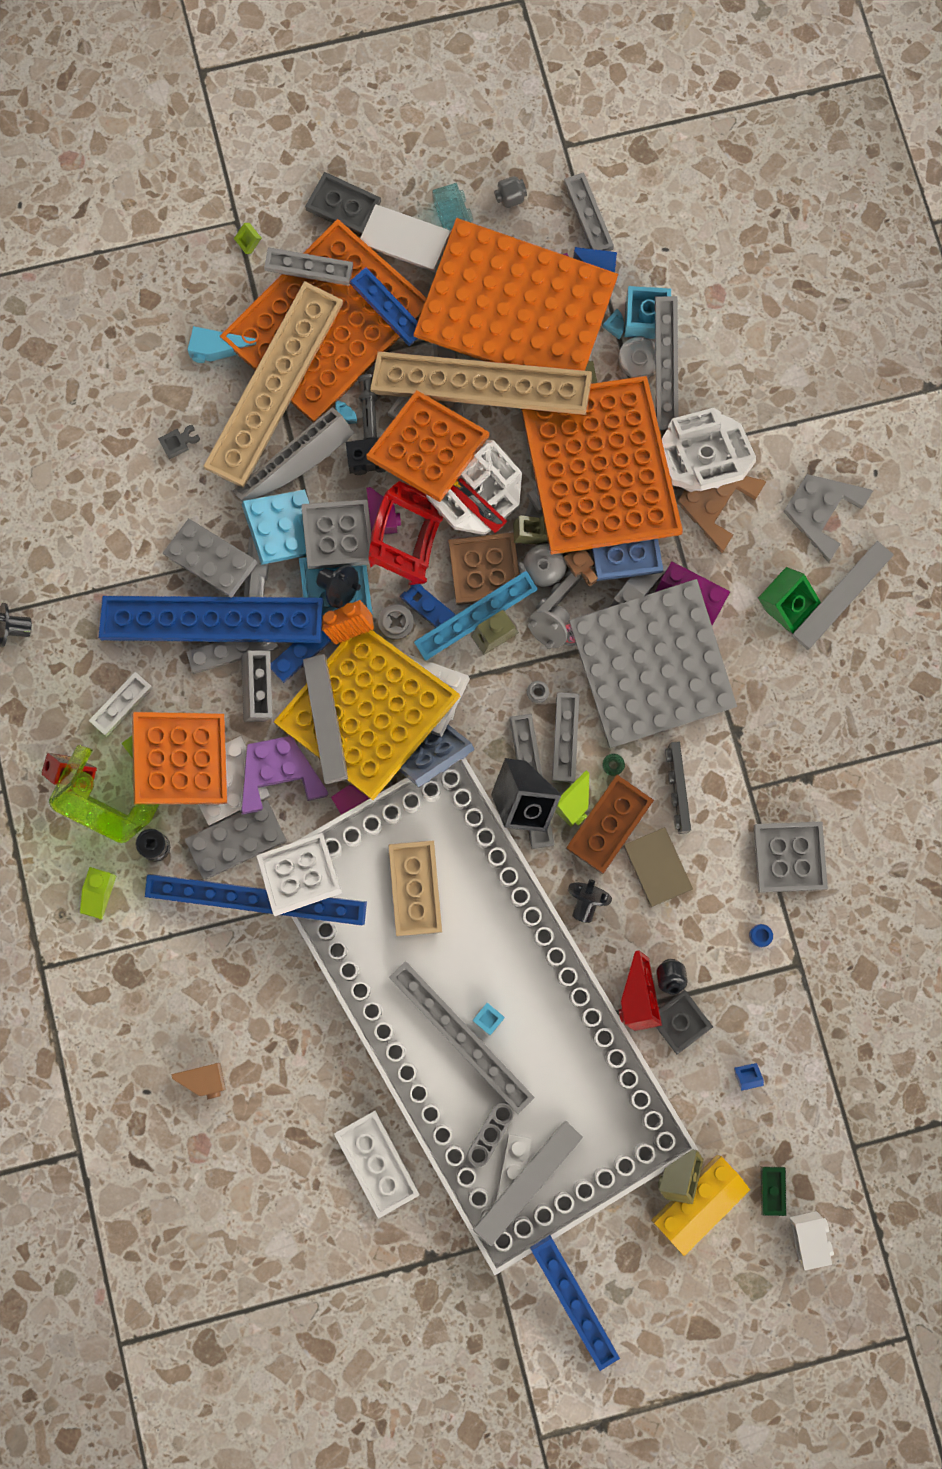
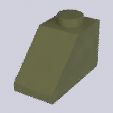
[658,1149,704,1204]

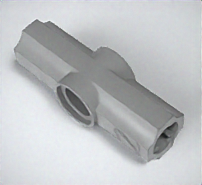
[244,536,269,597]

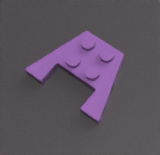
[241,736,329,815]

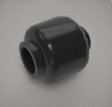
[656,959,688,995]

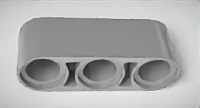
[468,1103,513,1167]

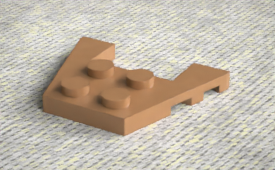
[677,476,766,553]

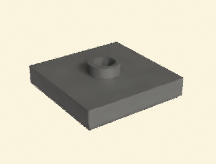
[656,990,713,1055]

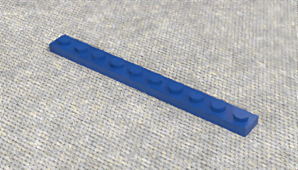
[145,874,367,926]

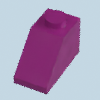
[366,487,401,535]

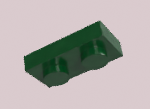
[760,1166,786,1216]

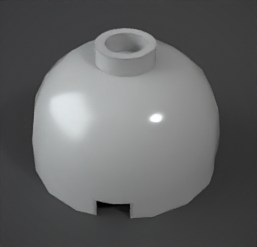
[523,543,567,587]

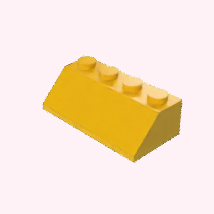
[651,1155,750,1256]

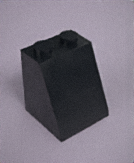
[491,758,561,832]

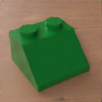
[758,567,821,634]

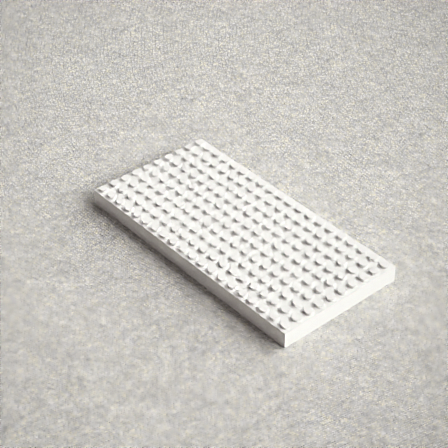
[291,758,698,1275]

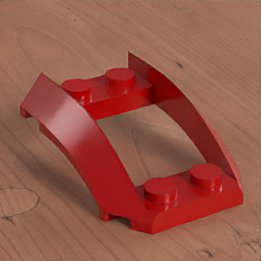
[368,481,443,585]

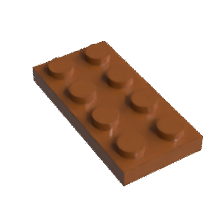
[566,775,654,874]

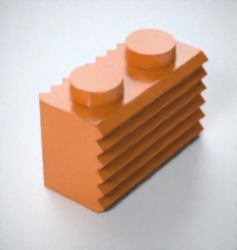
[321,600,374,645]

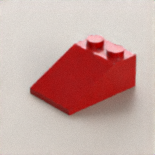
[619,950,662,1031]

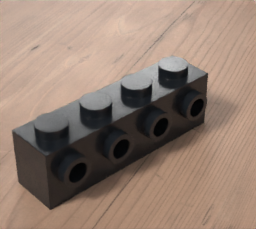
[345,437,386,475]

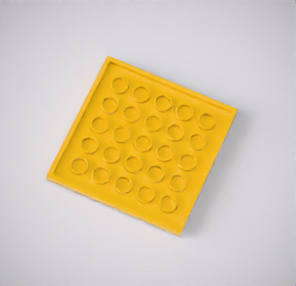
[274,630,461,800]

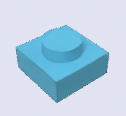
[472,1003,505,1035]

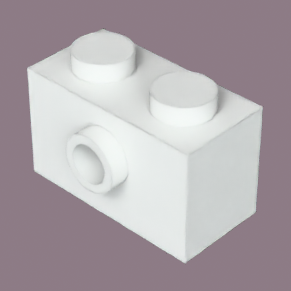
[790,1211,834,1271]

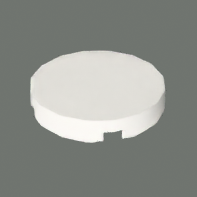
[618,337,655,378]

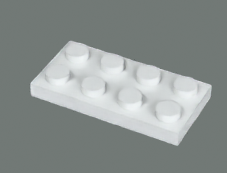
[334,1110,420,1219]

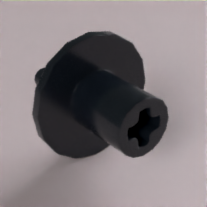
[316,565,361,608]
[0,603,32,647]
[568,879,612,923]

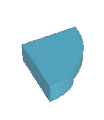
[603,309,624,339]
[335,401,357,424]

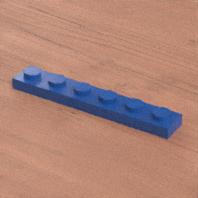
[530,1235,620,1371]

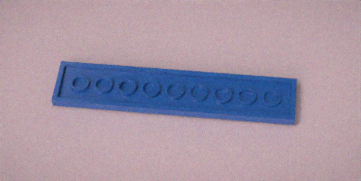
[99,596,324,643]

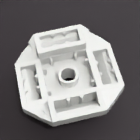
[662,408,756,492]
[426,440,522,535]

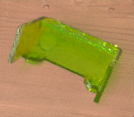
[49,745,160,843]

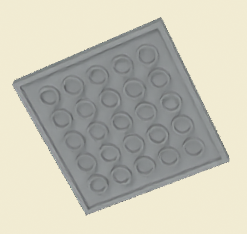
[569,579,737,748]

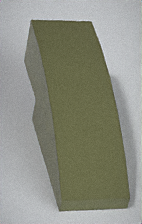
[513,515,548,544]

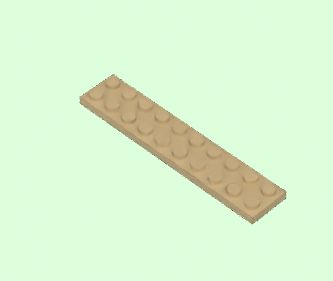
[204,281,343,488]
[370,352,592,415]

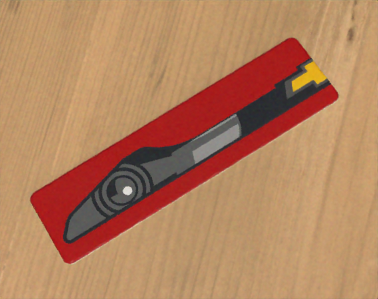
[450,478,507,533]

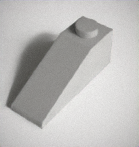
[611,563,668,606]

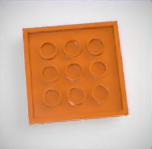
[366,390,489,502]
[132,712,227,804]

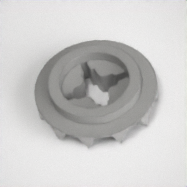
[378,604,414,639]

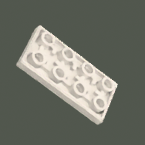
[360,204,451,272]

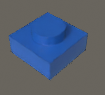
[734,1063,764,1091]

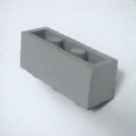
[242,650,272,722]

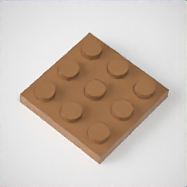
[448,532,519,605]

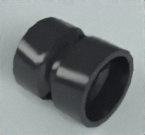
[136,829,171,862]

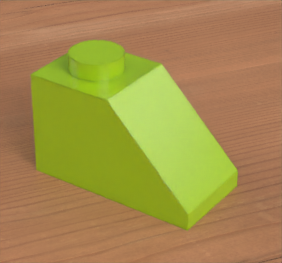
[80,867,117,919]

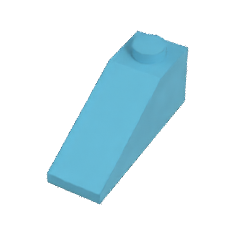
[188,326,256,363]

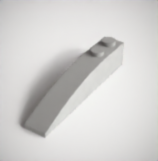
[233,407,355,502]

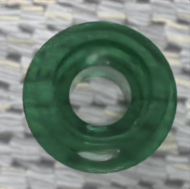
[602,753,625,776]

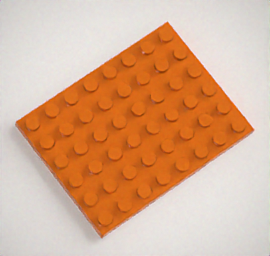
[414,218,619,371]
[220,219,427,423]
[521,376,683,555]

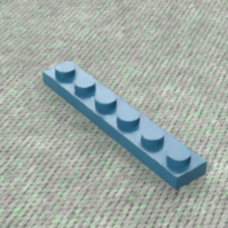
[414,571,538,661]

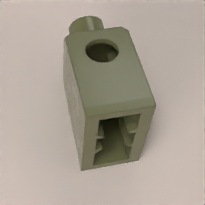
[472,610,519,655]

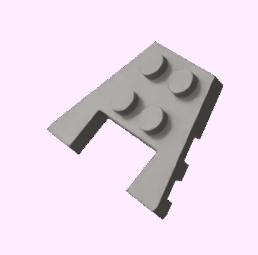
[784,474,873,562]

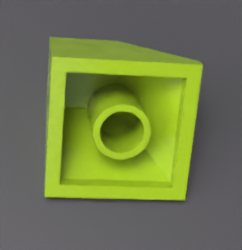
[555,770,589,827]

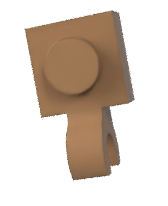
[564,550,598,587]

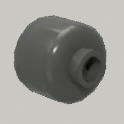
[494,176,527,208]

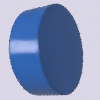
[749,924,773,947]

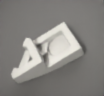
[461,443,491,490]

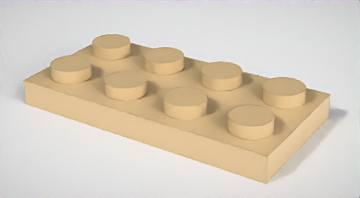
[389,840,442,937]

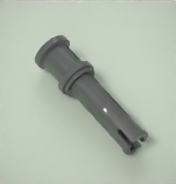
[358,374,378,439]

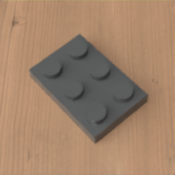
[305,172,381,236]

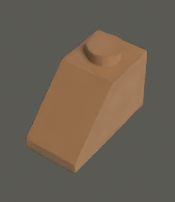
[171,1063,226,1100]

